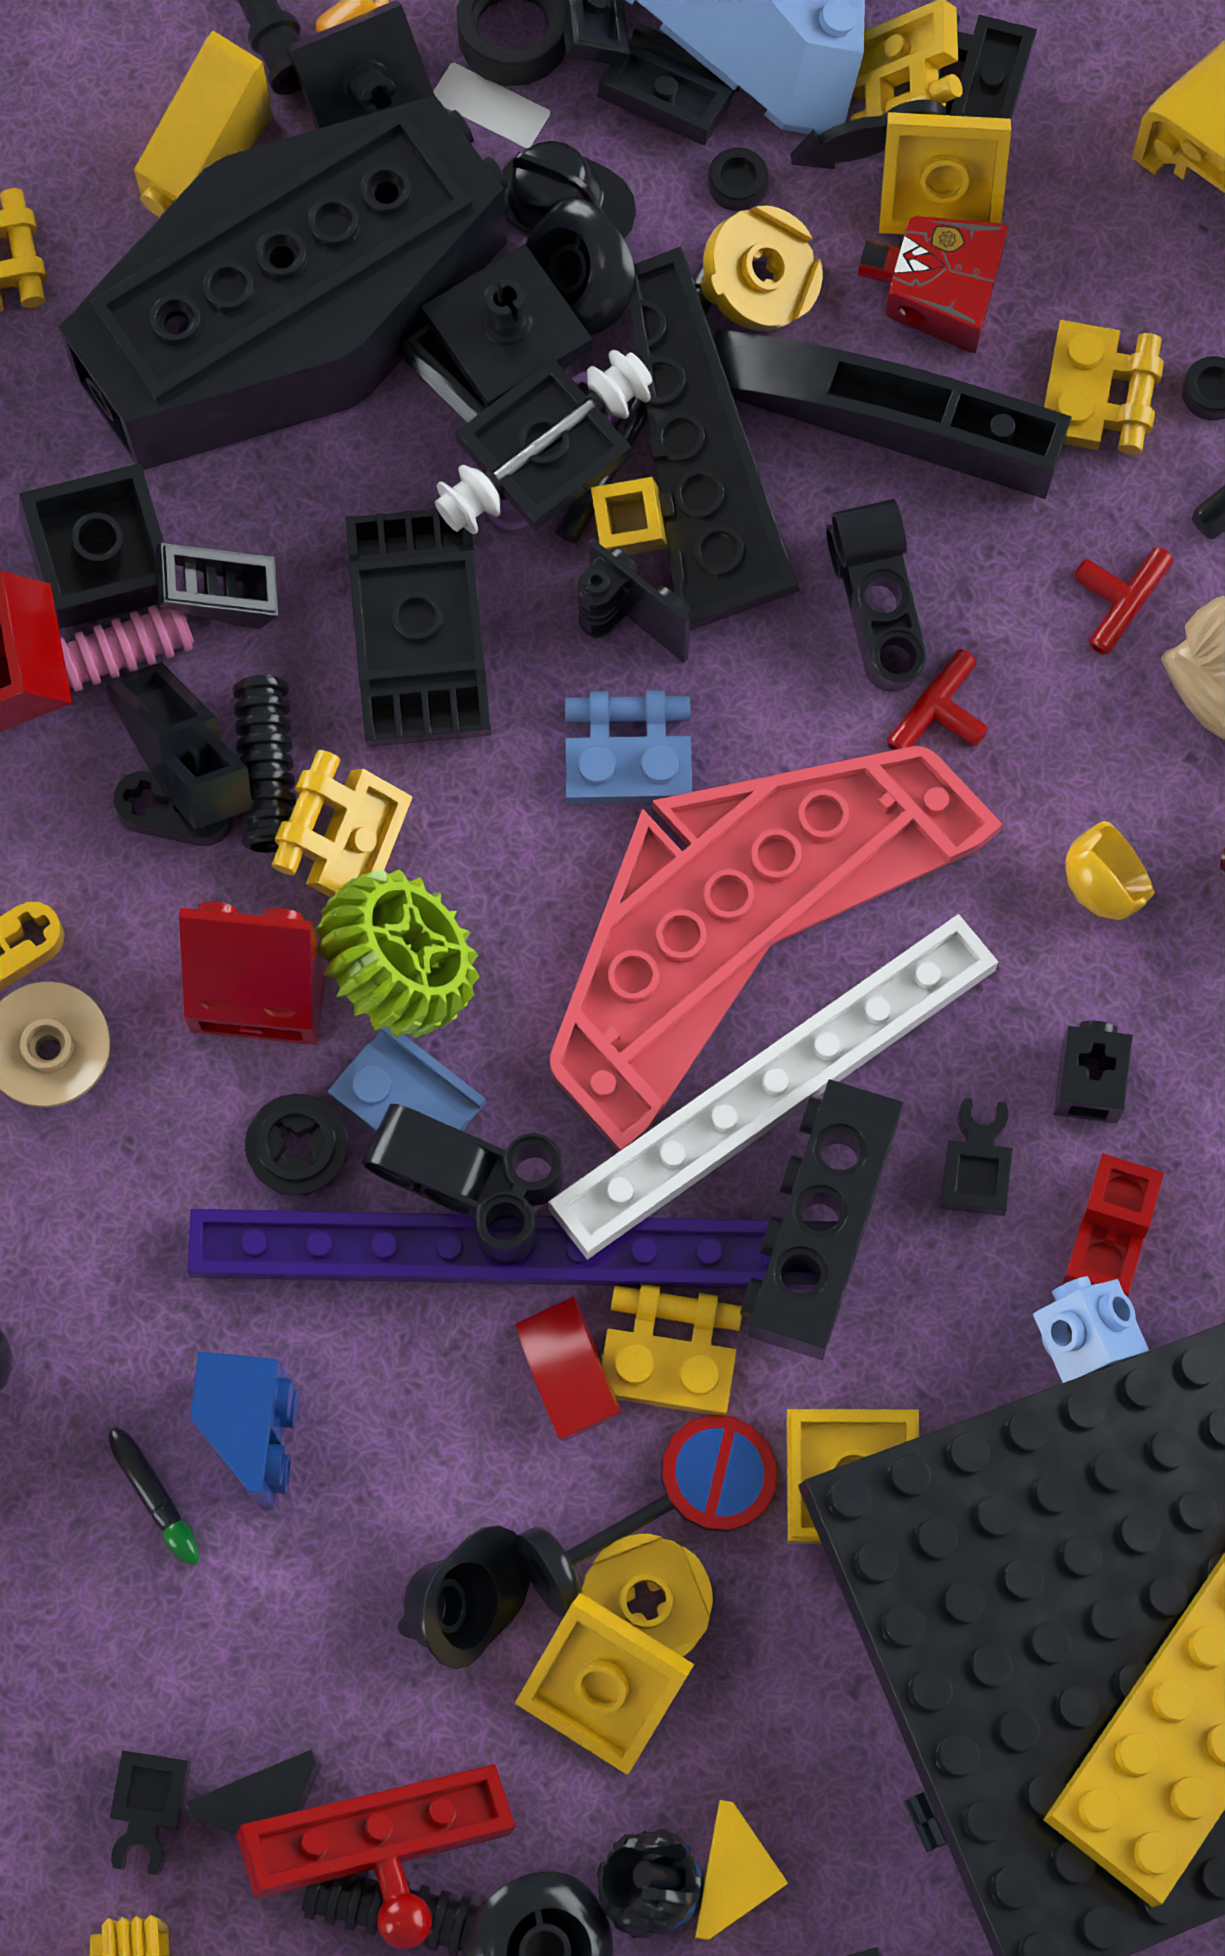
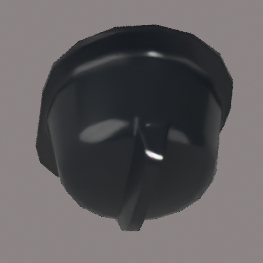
[502,141,636,239]
[397,1525,531,1669]

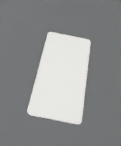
[433,63,550,148]

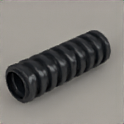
[232,675,296,853]
[302,1871,485,1956]

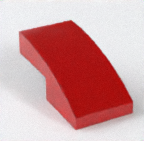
[1062,1153,1165,1297]
[515,1296,623,1441]

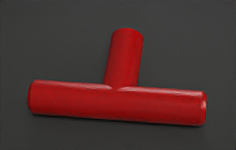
[1074,547,1173,655]
[887,649,988,750]

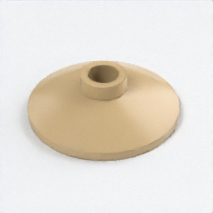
[0,982,111,1108]

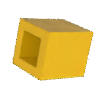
[591,477,669,555]

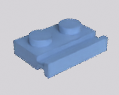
[327,1027,486,1133]

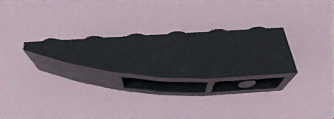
[713,329,1072,499]

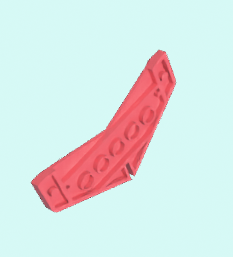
[550,746,1003,1152]

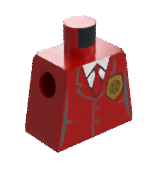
[858,216,1009,353]

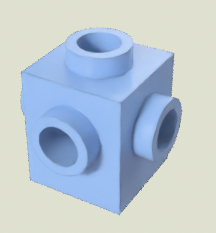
[1033,1276,1149,1383]

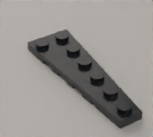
[629,246,800,631]

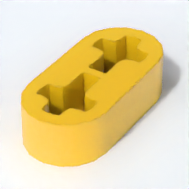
[0,902,64,991]

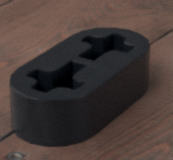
[113,771,234,846]

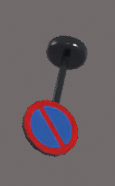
[516,1415,777,1617]

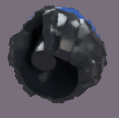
[596,1829,704,1938]

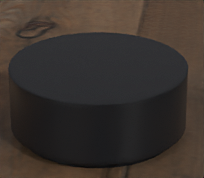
[708,148,768,211]
[1182,356,1225,421]

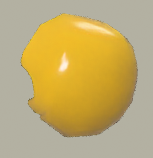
[1065,821,1155,921]

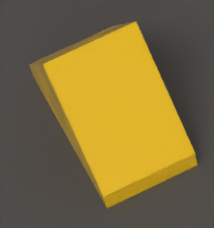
[695,1800,788,1941]

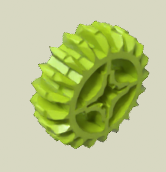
[315,868,480,1039]

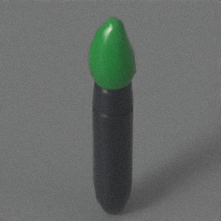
[109,1427,200,1566]

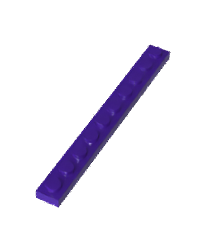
[187,1209,838,1290]

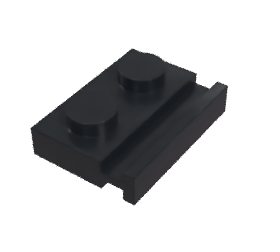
[597,22,741,146]

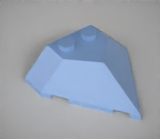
[626,0,865,135]

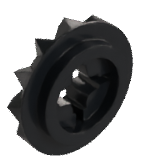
[245,1094,348,1196]

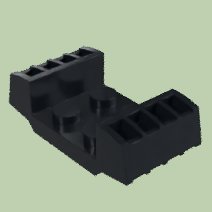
[345,508,492,747]

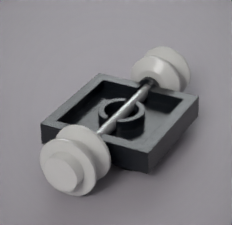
[434,350,652,534]

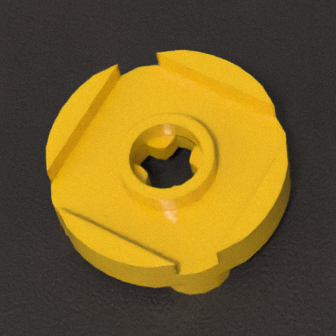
[701,205,823,332]
[582,1533,713,1658]

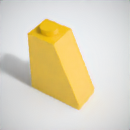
[134,31,273,217]

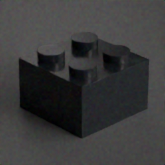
[19,463,164,630]

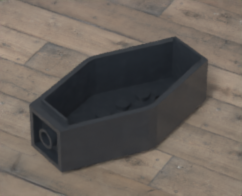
[58,95,510,470]

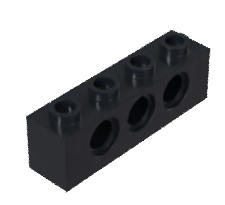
[740,1079,904,1361]

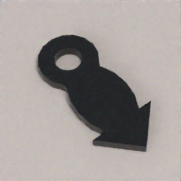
[790,100,947,169]

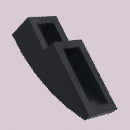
[106,662,253,830]

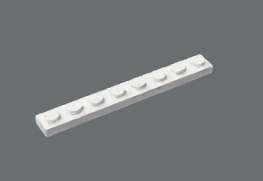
[548,914,998,1260]

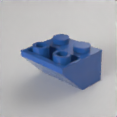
[190,1351,299,1510]

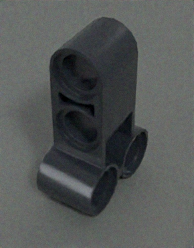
[826,499,927,692]
[361,1104,563,1264]

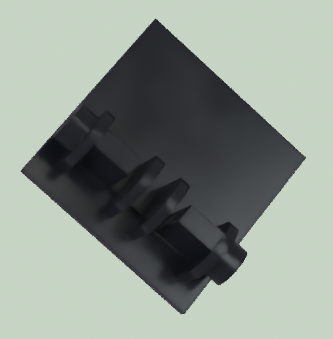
[578,539,690,663]

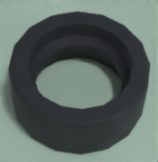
[457,0,566,86]

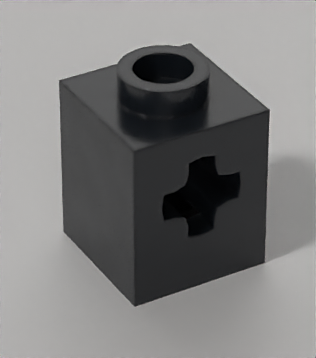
[1053,1021,1133,1124]

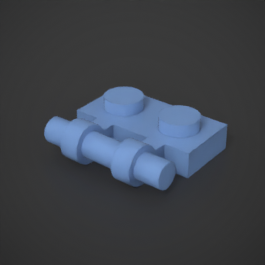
[565,690,692,805]

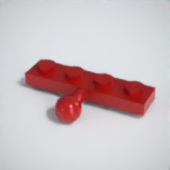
[236,1764,516,1949]

